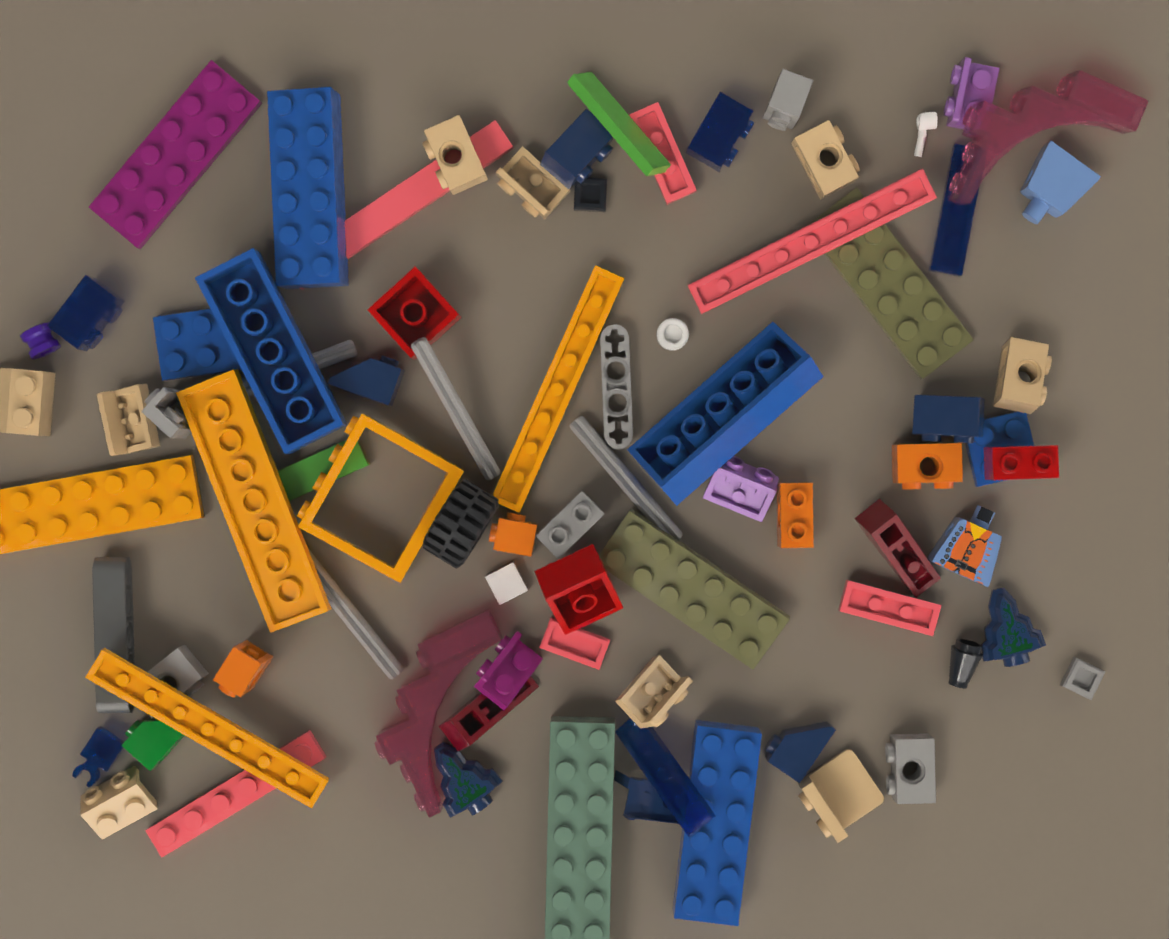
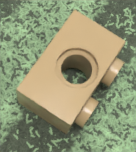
[422,115,488,195]
[791,120,860,200]
[993,337,1052,414]

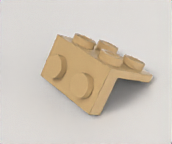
[797,749,884,843]

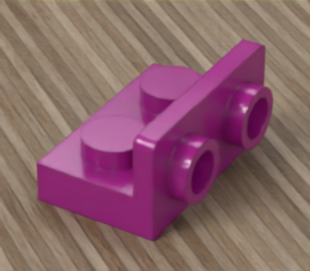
[474,630,543,710]

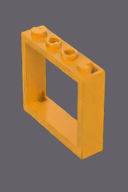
[296,413,464,583]

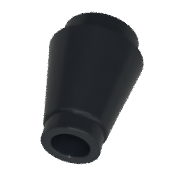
[948,638,983,689]

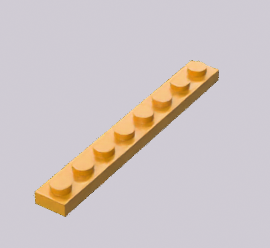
[492,265,624,513]
[85,648,329,808]

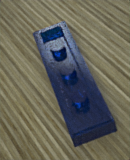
[929,144,986,277]
[615,718,716,837]

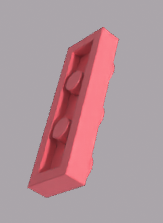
[629,102,697,205]
[838,580,941,636]

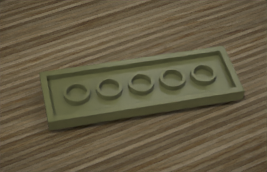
[807,187,974,380]
[599,508,790,669]

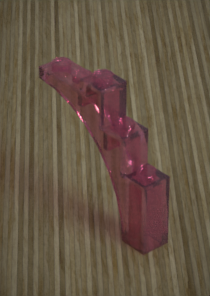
[949,70,1148,205]
[374,609,503,818]

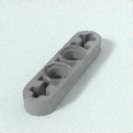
[600,324,633,449]

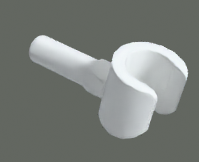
[914,112,937,157]

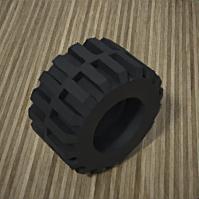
[423,479,499,569]

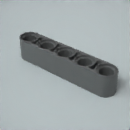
[92,557,135,714]

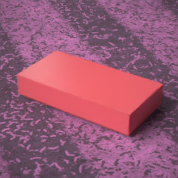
[539,617,610,670]

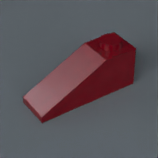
[854,498,941,598]
[438,676,539,751]

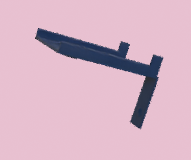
[614,770,688,824]

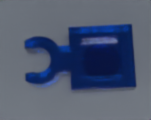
[72,726,125,787]

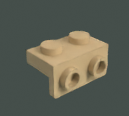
[496,146,570,219]
[97,384,160,456]
[615,655,693,729]
[80,766,157,840]

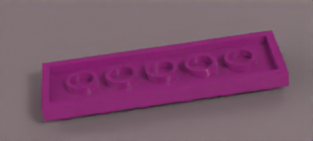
[89,60,263,249]

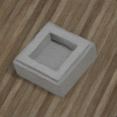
[1060,657,1105,700]

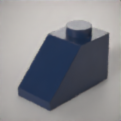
[328,355,405,406]
[764,721,836,783]

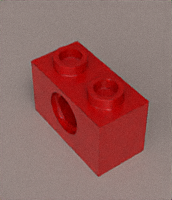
[984,445,1059,480]

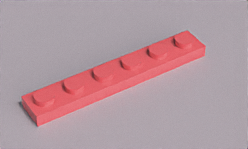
[145,730,327,858]

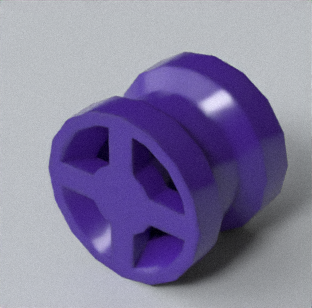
[20,322,61,360]

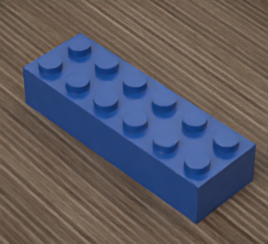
[267,87,349,289]
[195,248,348,454]
[627,322,824,506]
[672,720,762,926]

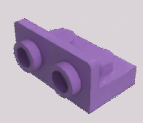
[944,57,999,133]
[703,456,779,522]

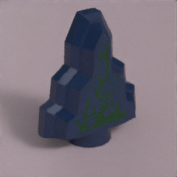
[981,587,1046,667]
[434,741,503,818]

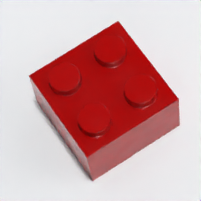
[367,266,462,360]
[534,544,623,635]

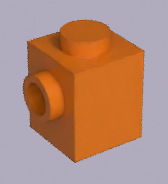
[489,512,538,557]

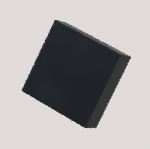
[574,178,607,212]

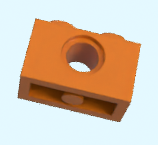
[892,443,963,490]
[776,482,814,548]
[213,640,274,698]

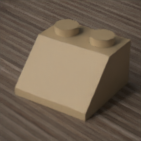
[0,368,56,436]

